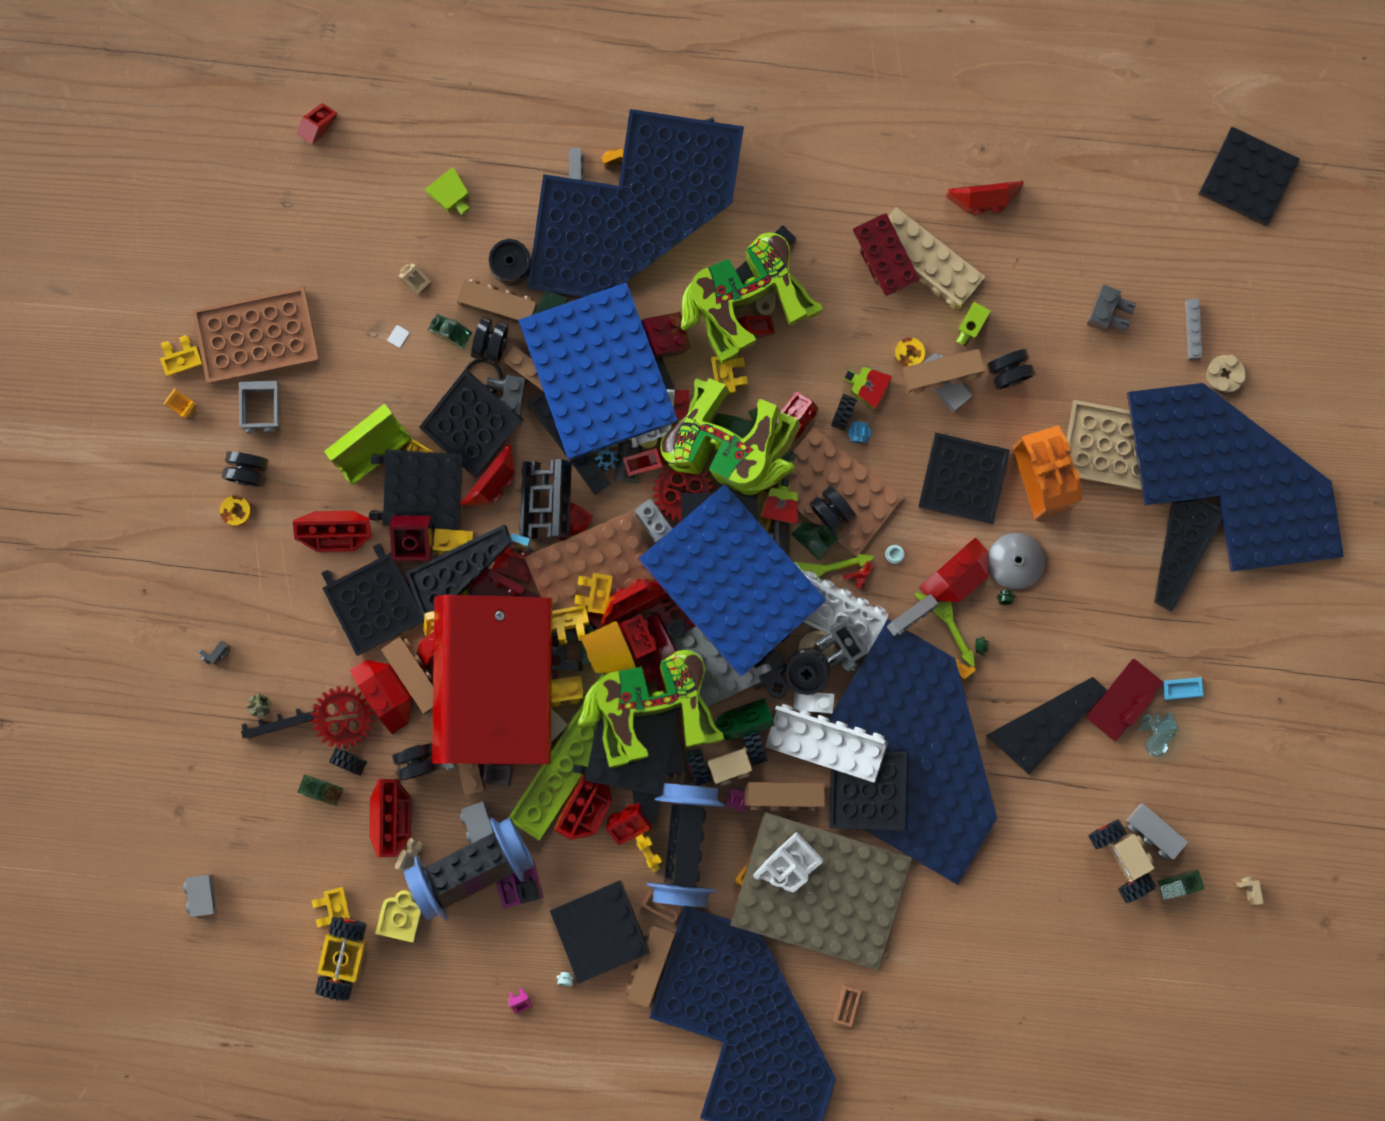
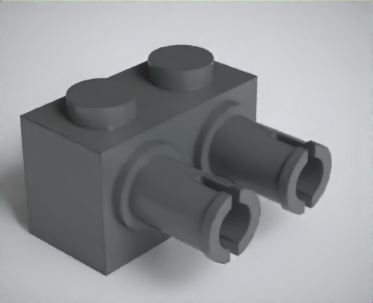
[1087,285,1137,332]
[486,375,527,417]
[816,617,868,668]

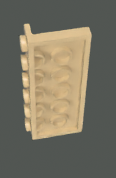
[888,207,985,310]

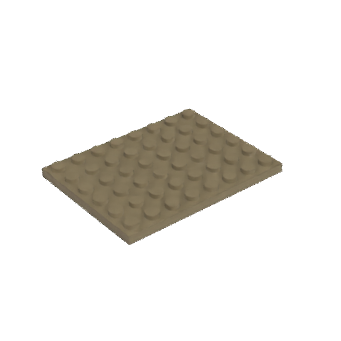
[730,812,912,970]

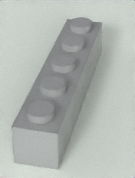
[569,148,584,180]
[1185,299,1202,360]
[887,594,938,636]

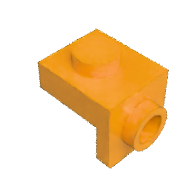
[601,148,624,168]
[163,388,196,419]

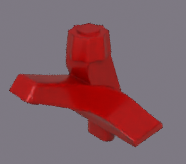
[843,561,875,589]

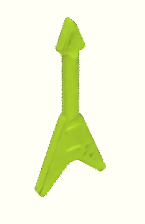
[793,554,874,578]
[915,593,975,667]

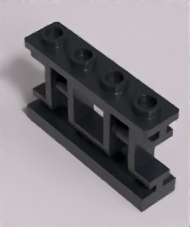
[519,459,572,539]

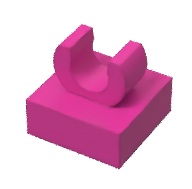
[725,788,745,812]
[508,988,533,1015]

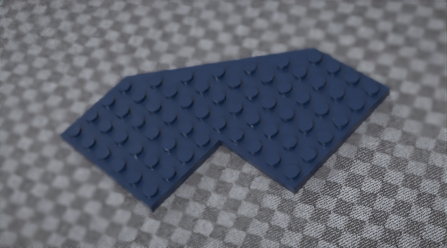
[527,109,744,297]
[1127,383,1344,572]
[829,619,997,885]
[649,906,836,1121]

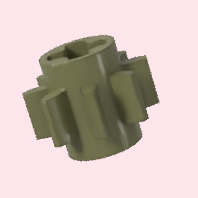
[247,693,272,719]

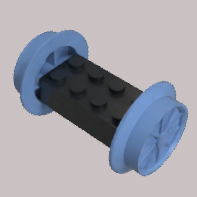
[646,783,725,907]
[404,818,534,920]

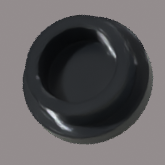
[667,619,686,639]

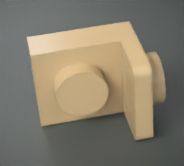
[399,263,431,295]
[1236,877,1264,905]

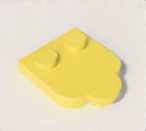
[375,890,421,943]

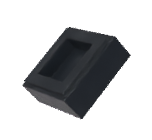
[517,880,541,904]

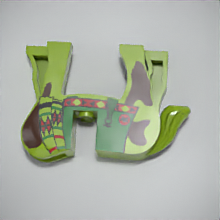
[681,232,823,364]
[660,378,801,495]
[578,650,724,769]

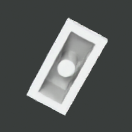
[793,691,834,714]

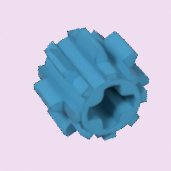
[848,422,871,443]
[595,447,619,472]

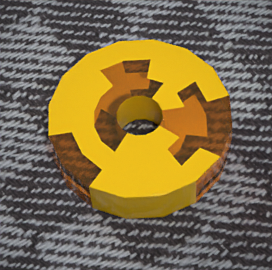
[894,337,925,367]
[220,495,251,526]

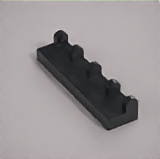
[241,704,317,739]

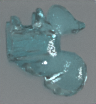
[1138,712,1178,757]

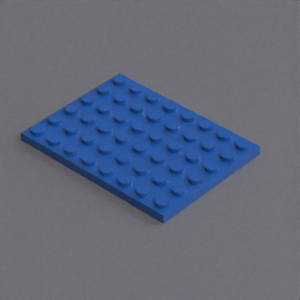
[519,282,678,461]
[638,484,827,677]

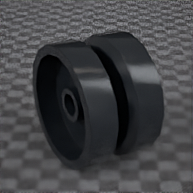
[488,239,531,286]
[471,317,509,365]
[987,349,1036,390]
[221,451,269,487]
[809,486,857,535]
[786,648,831,695]
[392,743,440,781]

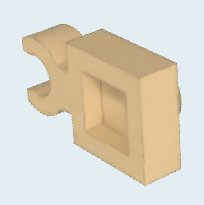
[394,838,424,871]

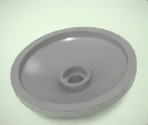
[988,533,1045,590]

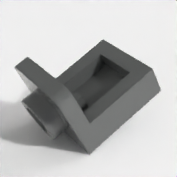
[198,641,231,665]
[481,764,513,786]

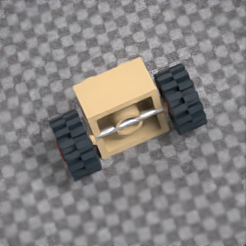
[685,732,768,786]
[1088,819,1157,903]

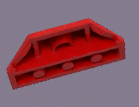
[946,180,1024,215]
[460,443,516,508]
[293,510,372,552]
[919,537,988,602]
[601,578,670,626]
[350,660,413,734]
[554,775,612,840]
[369,779,412,857]

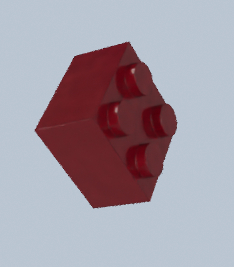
[641,312,691,360]
[389,516,433,561]

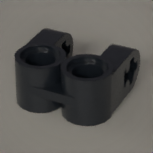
[552,631,583,671]

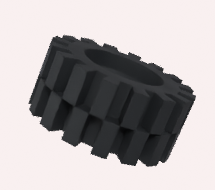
[831,394,857,431]
[329,748,367,776]

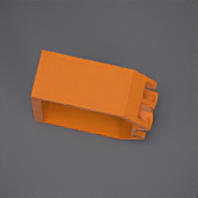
[1012,425,1083,520]

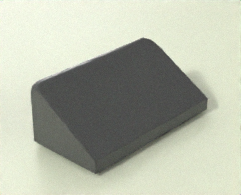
[614,443,642,484]
[774,521,789,557]

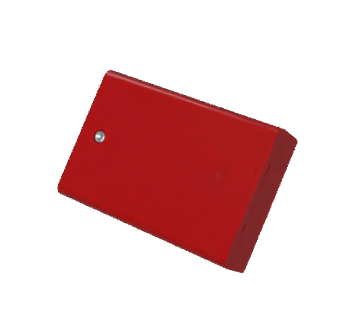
[432,595,552,764]

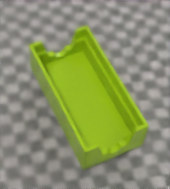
[324,404,412,486]

